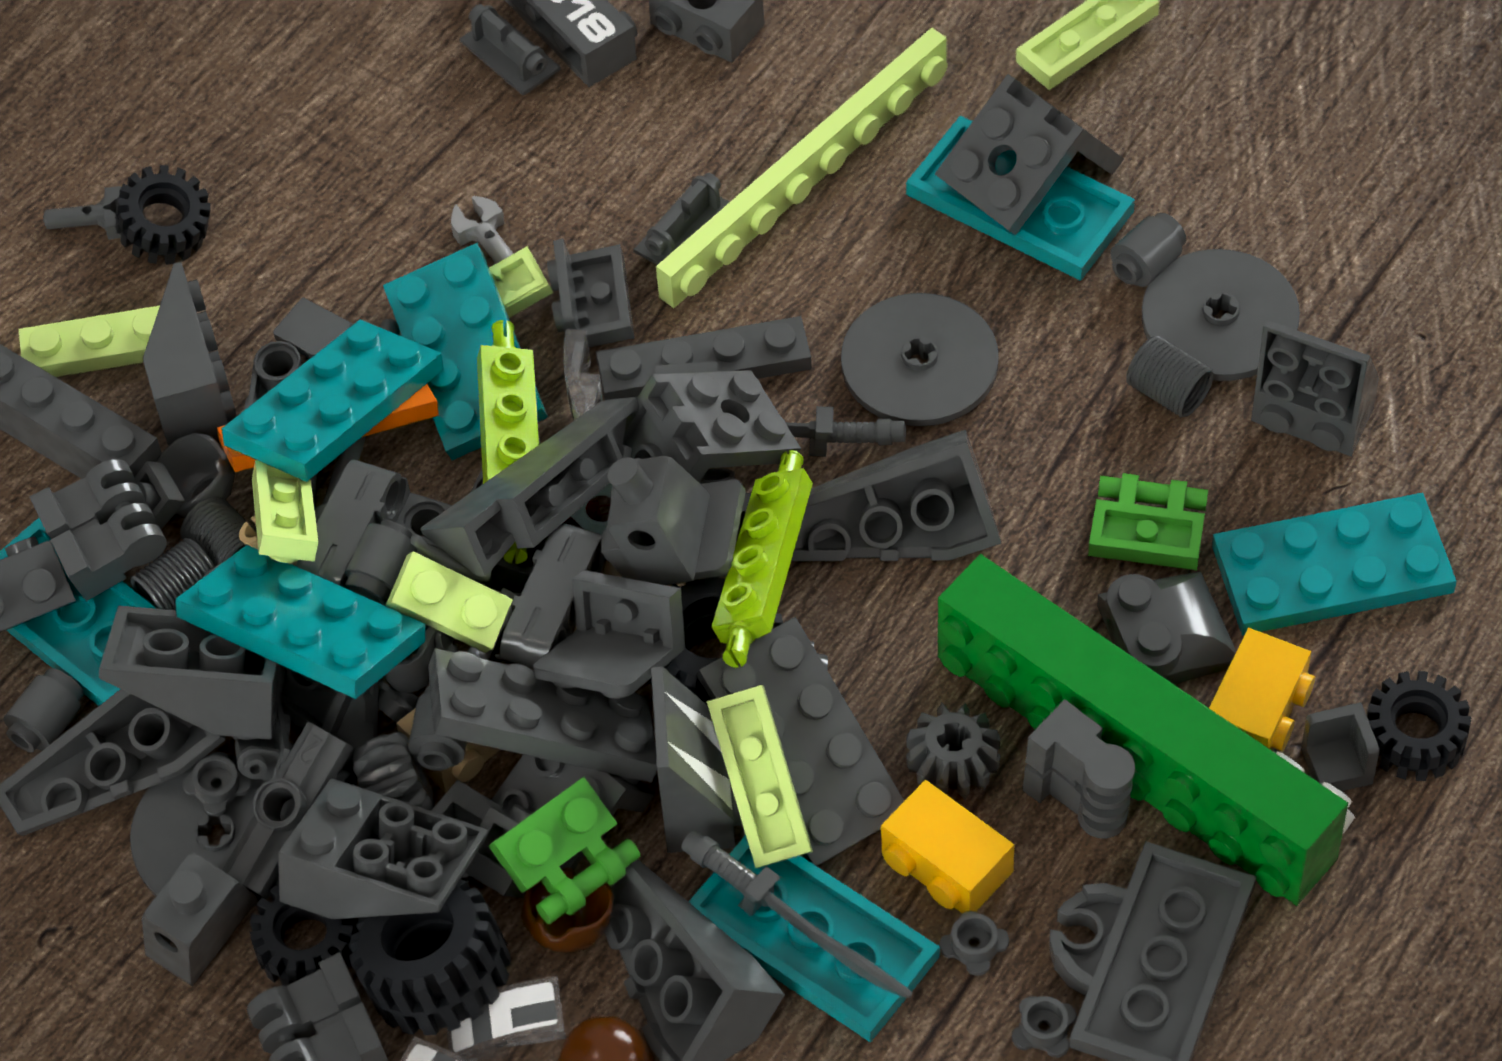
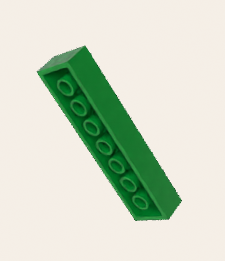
[938,554,1349,906]

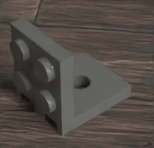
[935,74,1124,235]
[623,370,801,482]

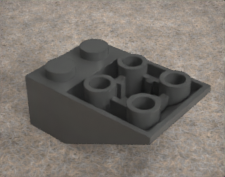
[143,262,237,447]
[1251,320,1379,456]
[278,778,488,919]

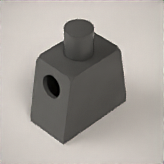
[607,456,710,585]
[142,851,258,987]

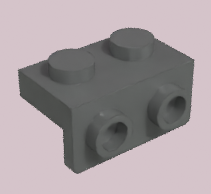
[547,238,635,351]
[0,536,76,633]

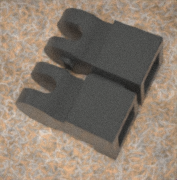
[29,459,167,601]
[1023,699,1135,839]
[247,952,388,1061]

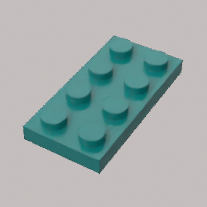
[906,115,1135,281]
[383,243,548,460]
[222,319,444,482]
[1212,492,1457,636]
[0,518,157,706]
[175,545,425,699]
[689,835,940,1043]

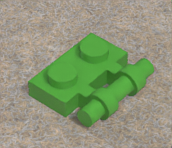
[1088,473,1208,570]
[488,777,641,924]

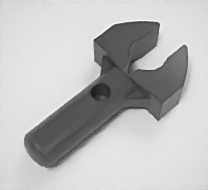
[43,186,121,240]

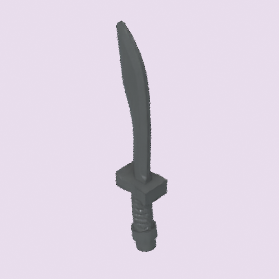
[786,406,906,457]
[681,831,913,998]

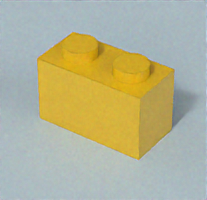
[1209,627,1316,752]
[881,779,1015,914]

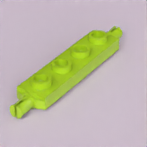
[477,320,539,564]
[711,450,813,668]

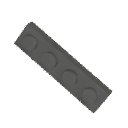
[596,316,812,400]

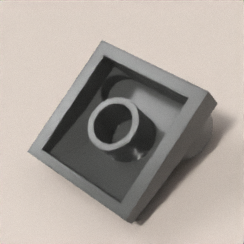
[1097,571,1237,684]

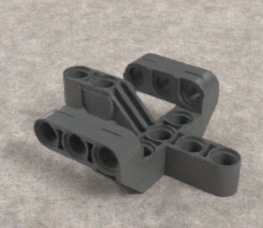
[296,438,606,693]

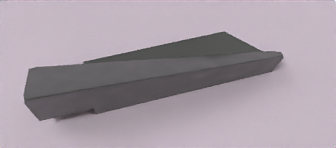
[421,397,639,577]

